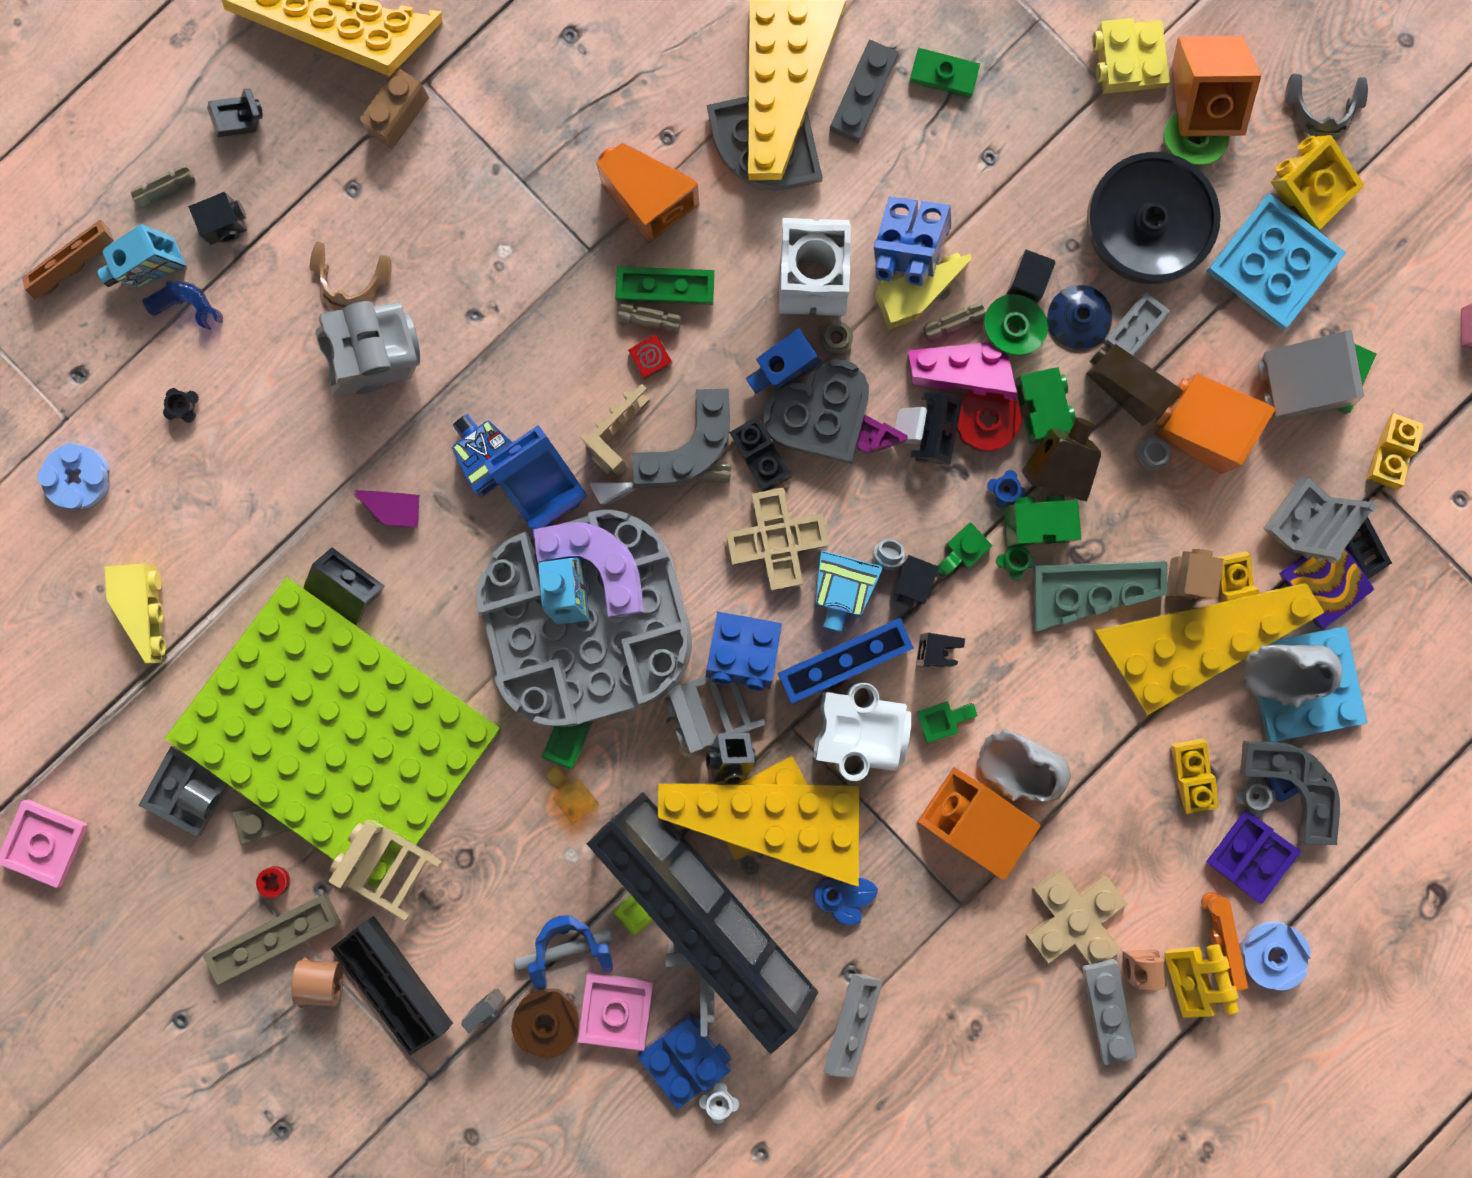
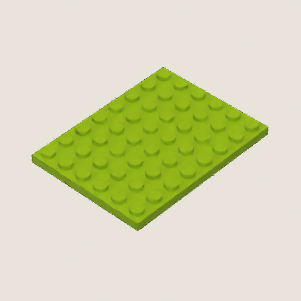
[164,577,502,890]

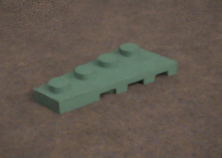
[1033,560,1168,632]

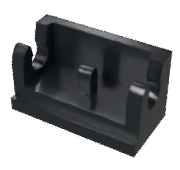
[910,392,962,465]
[916,632,965,667]

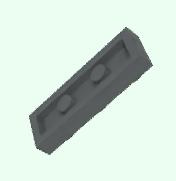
[830,39,899,143]

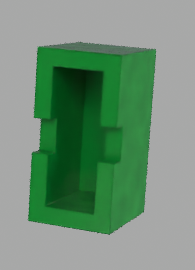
[1014,366,1076,444]
[1004,495,1082,547]

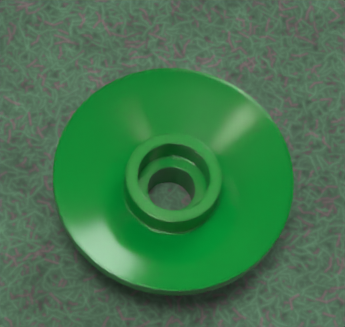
[983,294,1048,356]

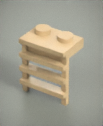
[580,384,650,478]
[328,820,442,921]

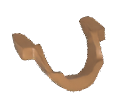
[309,242,392,311]

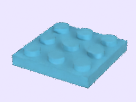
[1206,193,1346,331]
[1257,626,1367,742]

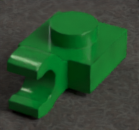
[937,522,993,577]
[916,701,978,743]

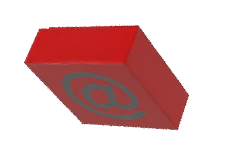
[628,334,673,380]

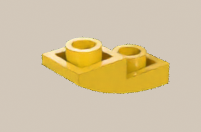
[1367,413,1424,490]
[1217,551,1260,602]
[1171,738,1219,814]

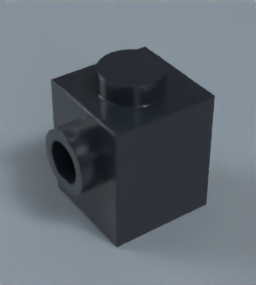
[188,192,247,245]

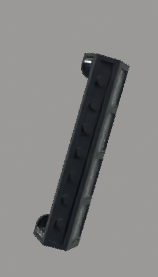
[586,792,819,1055]

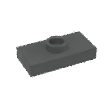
[461,988,505,1033]

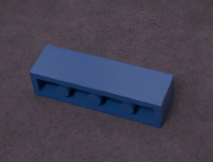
[777,618,914,704]

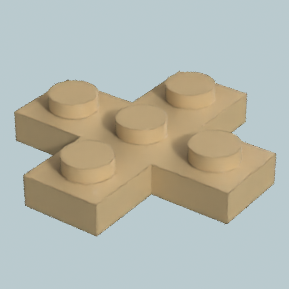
[726,488,829,591]
[1026,869,1127,964]

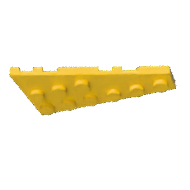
[222,0,442,76]
[748,0,846,180]
[1094,583,1324,715]
[658,783,859,887]

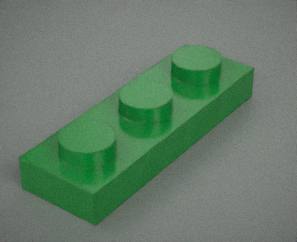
[615,266,715,305]

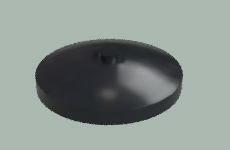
[1087,152,1221,284]

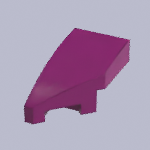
[856,414,908,454]
[354,490,420,528]

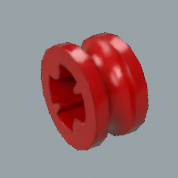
[256,866,290,898]

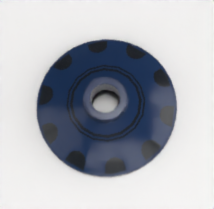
[1047,285,1112,349]

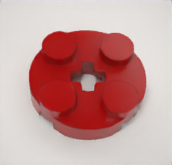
[957,390,1022,452]

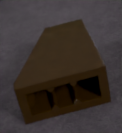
[1086,343,1183,426]

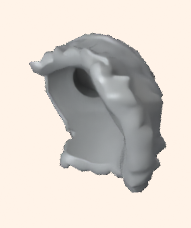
[1243,644,1342,708]
[977,729,1071,802]

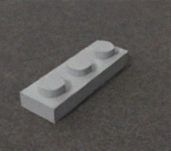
[1082,959,1137,1065]
[824,974,883,1077]

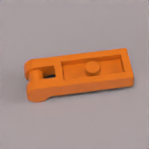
[1201,892,1248,991]

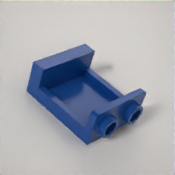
[484,425,588,533]

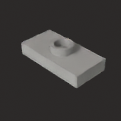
[1102,291,1171,356]

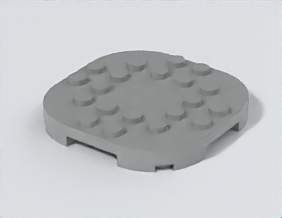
[477,510,692,727]

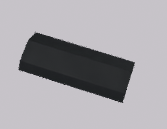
[330,916,453,1056]

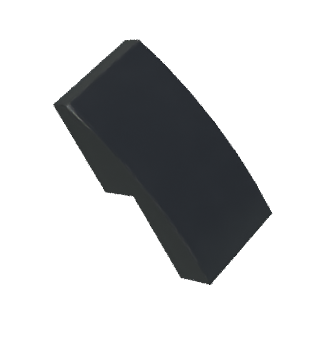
[729,416,792,492]

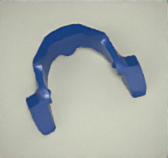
[528,915,613,990]

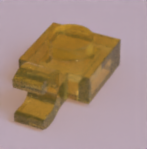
[546,765,599,825]

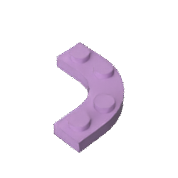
[533,522,644,618]

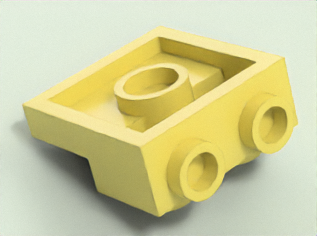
[1092,18,1170,94]

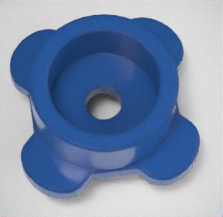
[987,470,1026,508]

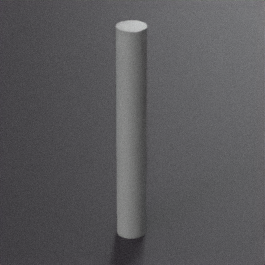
[514,930,613,972]

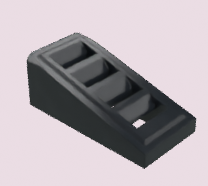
[1345,517,1392,579]

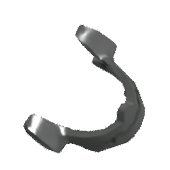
[1284,73,1368,139]

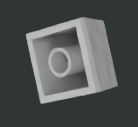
[1258,330,1364,420]

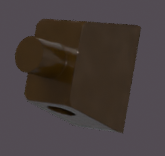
[1022,417,1101,502]

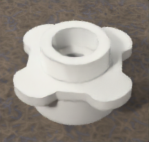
[699,1082,739,1124]

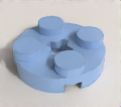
[37,443,110,510]
[1239,921,1311,990]

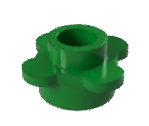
[996,545,1035,581]

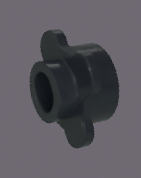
[163,388,199,423]

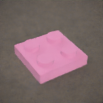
[0,800,89,888]
[578,972,654,1051]

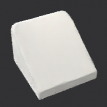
[895,407,927,445]
[590,482,637,505]

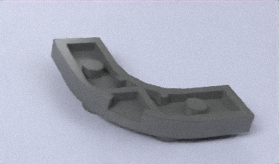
[632,388,730,488]
[1240,741,1340,845]

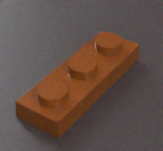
[22,219,114,299]

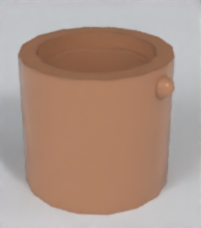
[291,957,343,1008]

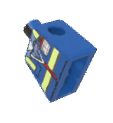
[452,414,513,498]

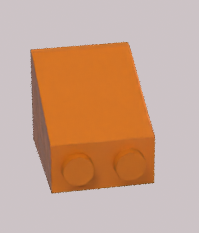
[1172,36,1261,136]
[596,143,699,243]
[1154,373,1276,474]
[917,767,1041,881]

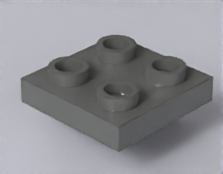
[138,746,228,836]

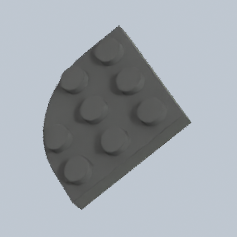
[707,96,823,190]

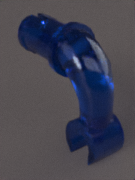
[142,280,223,330]

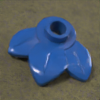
[813,877,878,925]

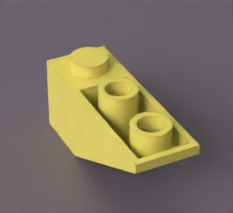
[875,253,972,330]
[104,563,166,664]

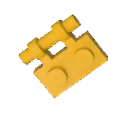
[1164,944,1239,1018]

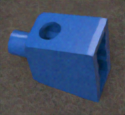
[746,328,823,394]

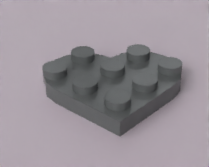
[764,359,869,464]

